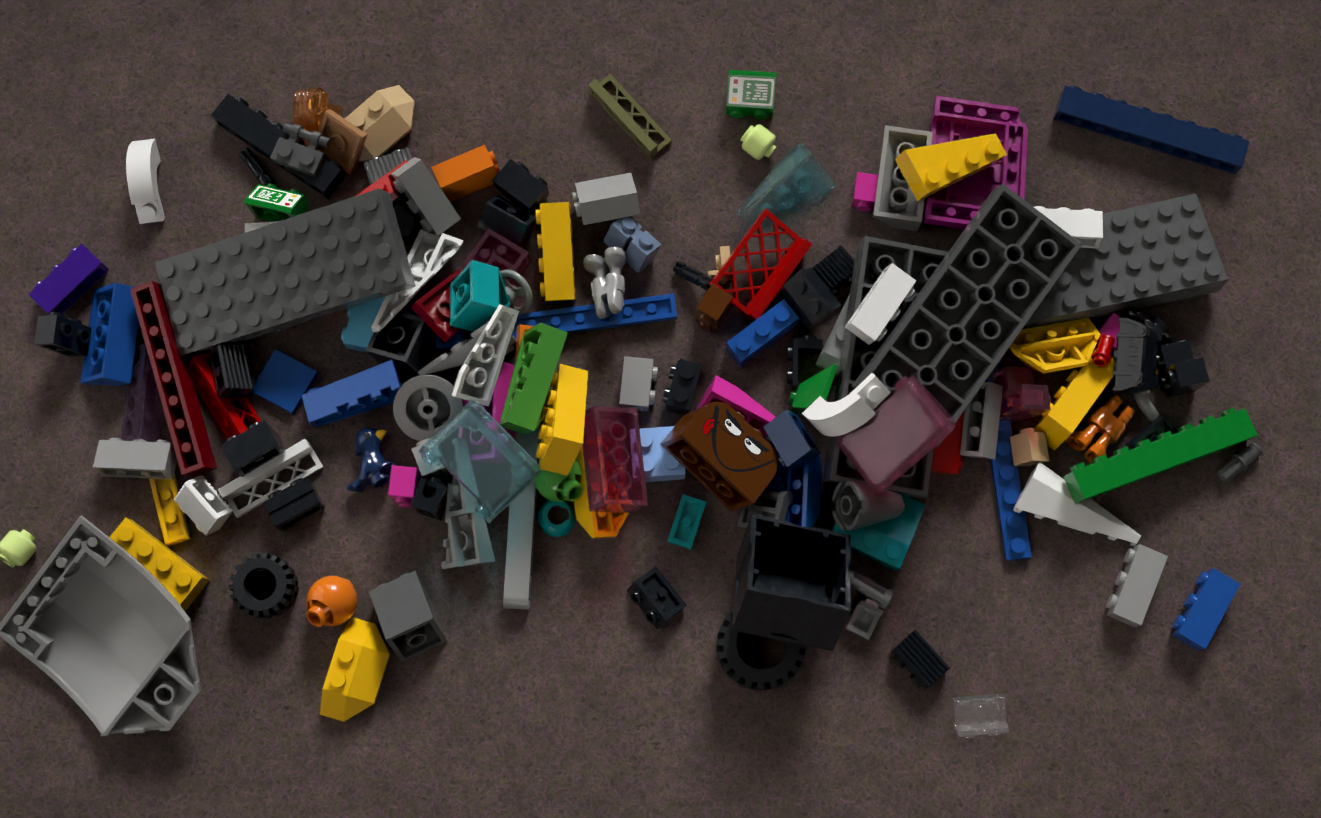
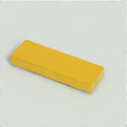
[149,474,191,546]

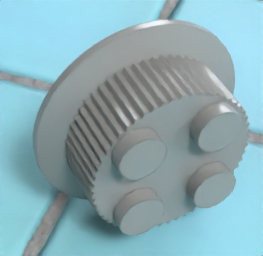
[393,375,463,441]

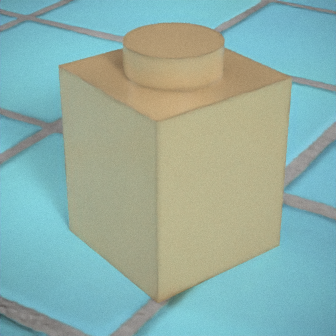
[1010,428,1049,467]

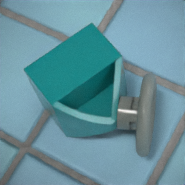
[450,260,533,332]

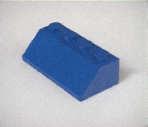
[80,283,140,386]

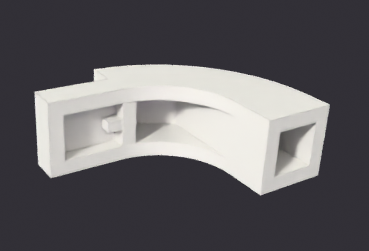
[126,139,165,224]
[802,373,891,436]

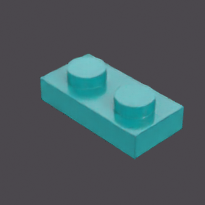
[667,494,706,550]

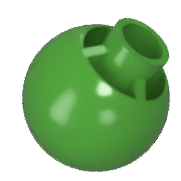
[534,460,583,502]

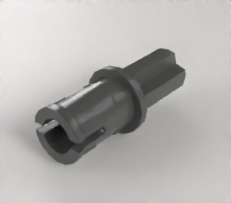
[1217,442,1263,483]

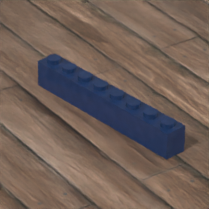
[1053,85,1249,174]

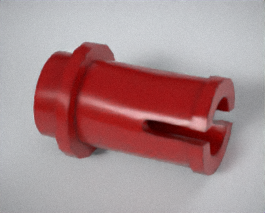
[1091,335,1115,367]

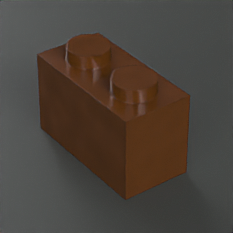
[696,284,733,333]

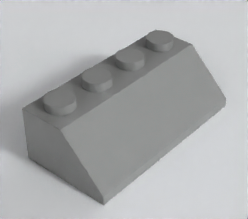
[873,125,933,231]

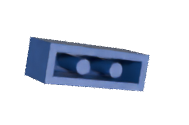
[725,299,799,368]
[1172,568,1240,651]

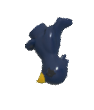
[346,427,396,493]

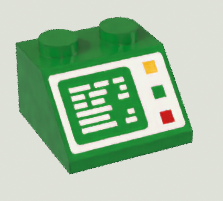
[726,70,777,120]
[244,184,309,222]

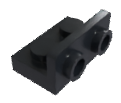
[627,567,687,629]

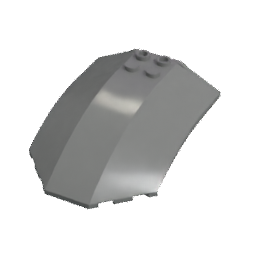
[0,515,201,736]

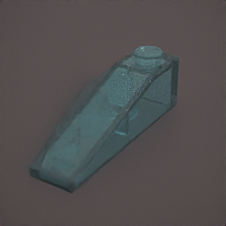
[736,143,836,229]

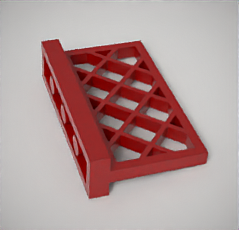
[709,209,812,321]

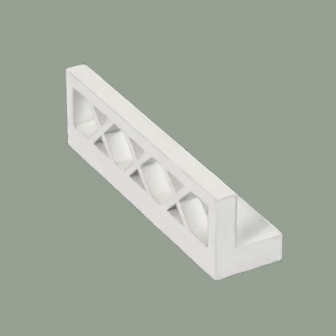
[218,439,324,518]

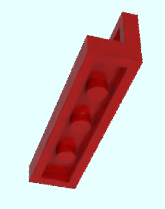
[188,351,262,440]

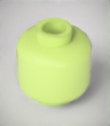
[740,124,776,160]
[0,529,36,567]

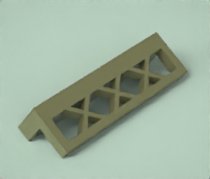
[588,74,672,160]

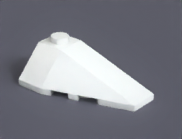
[451,304,519,406]

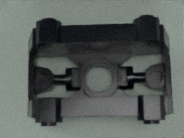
[1113,318,1162,394]

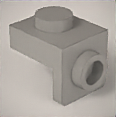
[845,599,884,640]

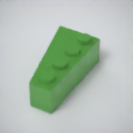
[499,322,568,435]

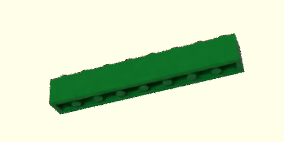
[1063,408,1258,504]

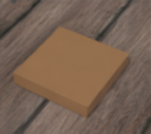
[318,109,367,175]

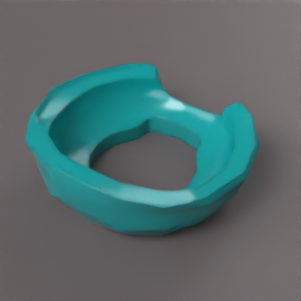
[537,499,575,537]

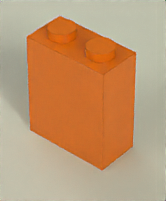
[431,145,500,202]

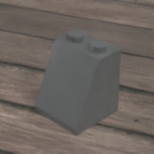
[369,571,447,662]

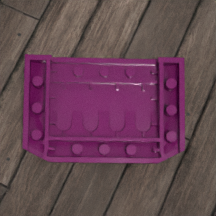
[923,95,1028,229]

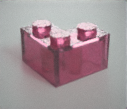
[461,228,531,276]
[993,367,1051,422]

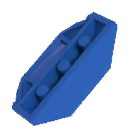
[768,435,823,527]

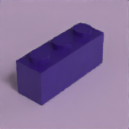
[28,244,109,314]

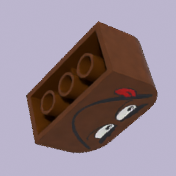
[660,402,778,511]

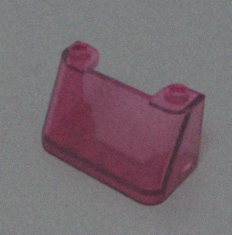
[836,374,955,494]

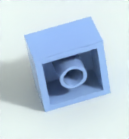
[632,426,685,483]

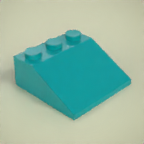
[832,495,926,572]

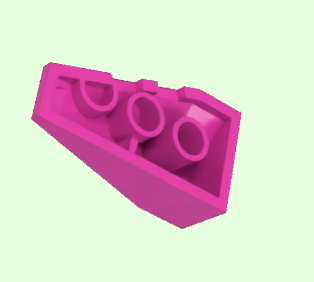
[696,376,778,452]

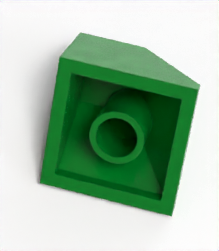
[788,364,838,417]

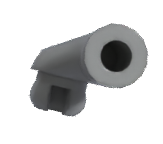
[1133,391,1160,421]

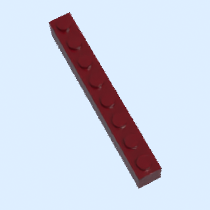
[130,281,217,477]

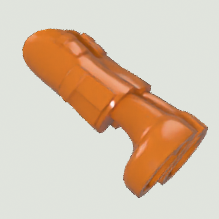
[1066,395,1135,464]

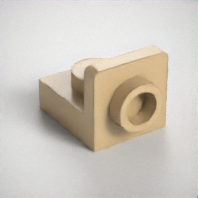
[707,246,731,285]

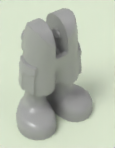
[583,247,626,319]

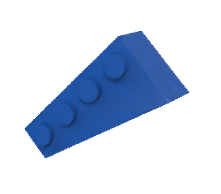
[301,360,403,428]

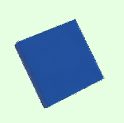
[252,349,318,415]

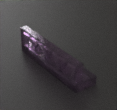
[121,343,162,442]

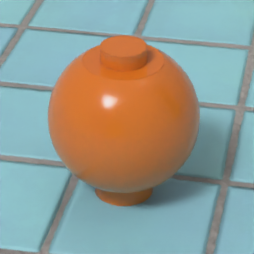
[306,576,358,627]

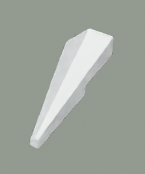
[371,230,464,332]
[1013,462,1141,546]

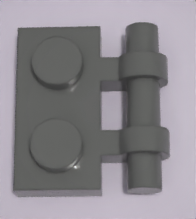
[270,123,331,177]

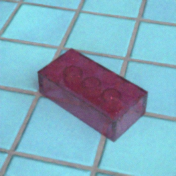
[582,406,648,513]

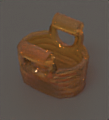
[293,86,342,132]

